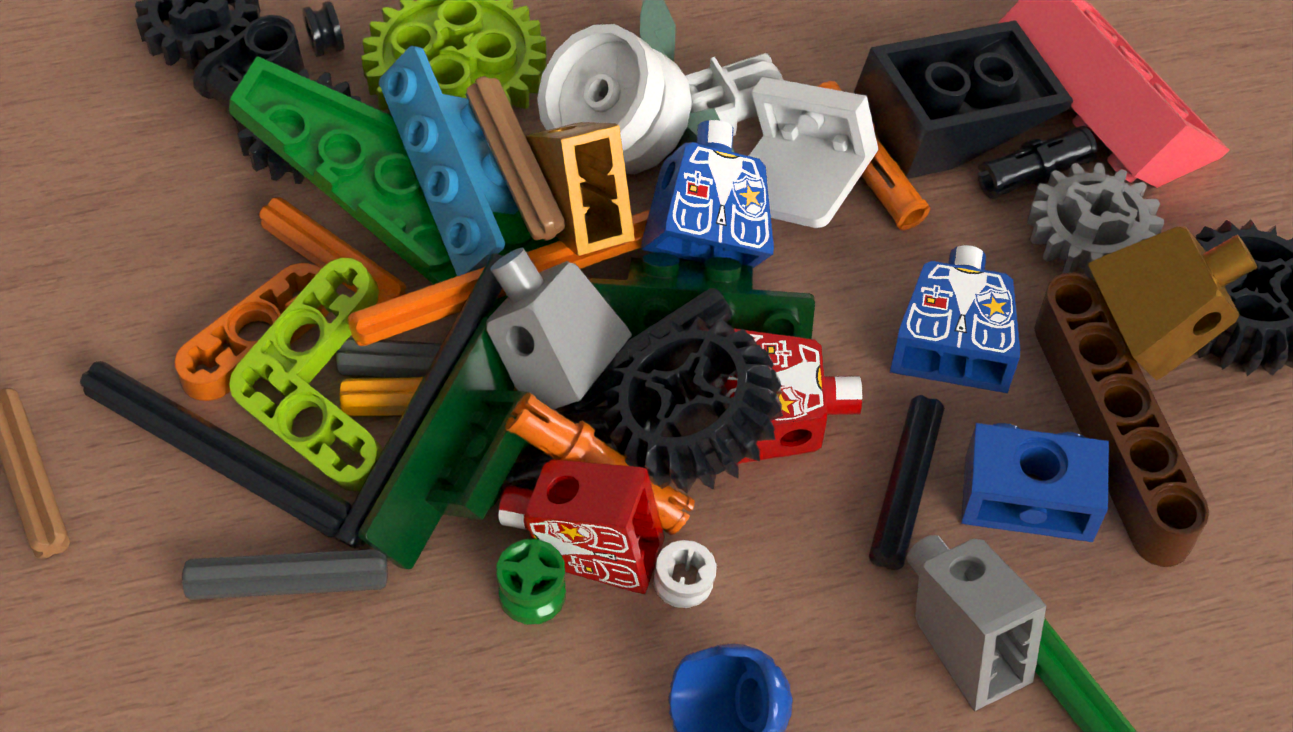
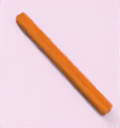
[348,210,650,346]

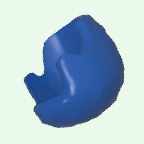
[668,644,793,732]

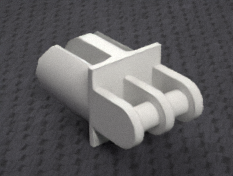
[685,53,783,136]

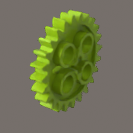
[361,0,547,110]

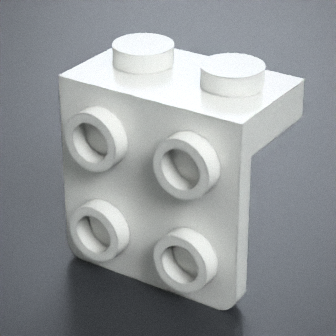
[749,76,878,228]

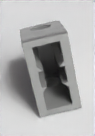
[486,248,632,409]
[907,535,1046,711]

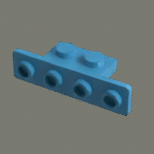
[379,46,518,276]

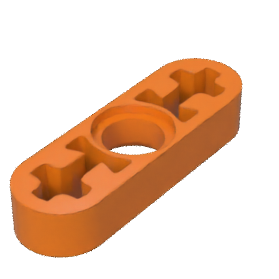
[175,263,329,401]

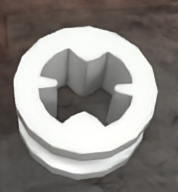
[653,540,717,608]

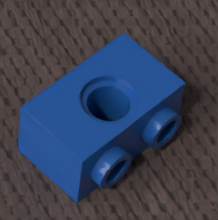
[961,423,1109,542]

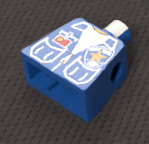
[641,120,774,268]
[890,245,1020,393]

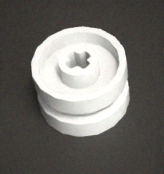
[537,24,692,175]

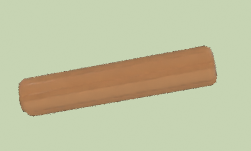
[466,76,565,241]
[0,388,70,559]

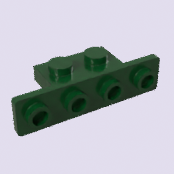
[588,252,815,341]
[359,316,529,570]

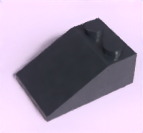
[853,20,1073,179]

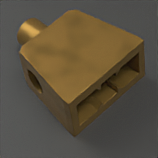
[526,122,635,256]
[1088,226,1258,381]

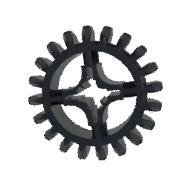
[1195,219,1293,376]
[602,317,783,493]

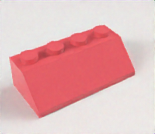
[997,0,1229,188]

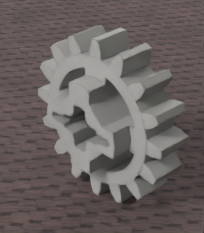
[1027,163,1164,281]

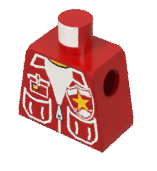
[724,329,862,464]
[499,459,665,594]

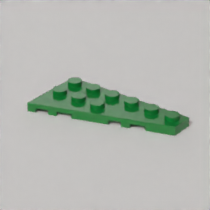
[229,56,560,316]

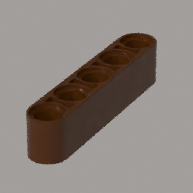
[1034,273,1209,567]

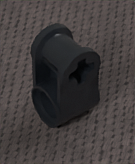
[193,15,305,122]

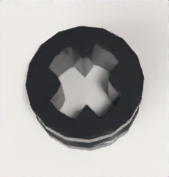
[302,1,344,57]

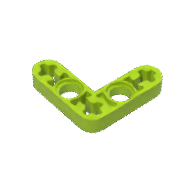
[229,258,383,491]

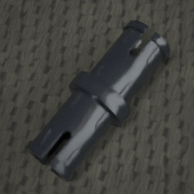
[977,126,1098,199]

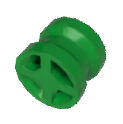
[497,539,566,625]

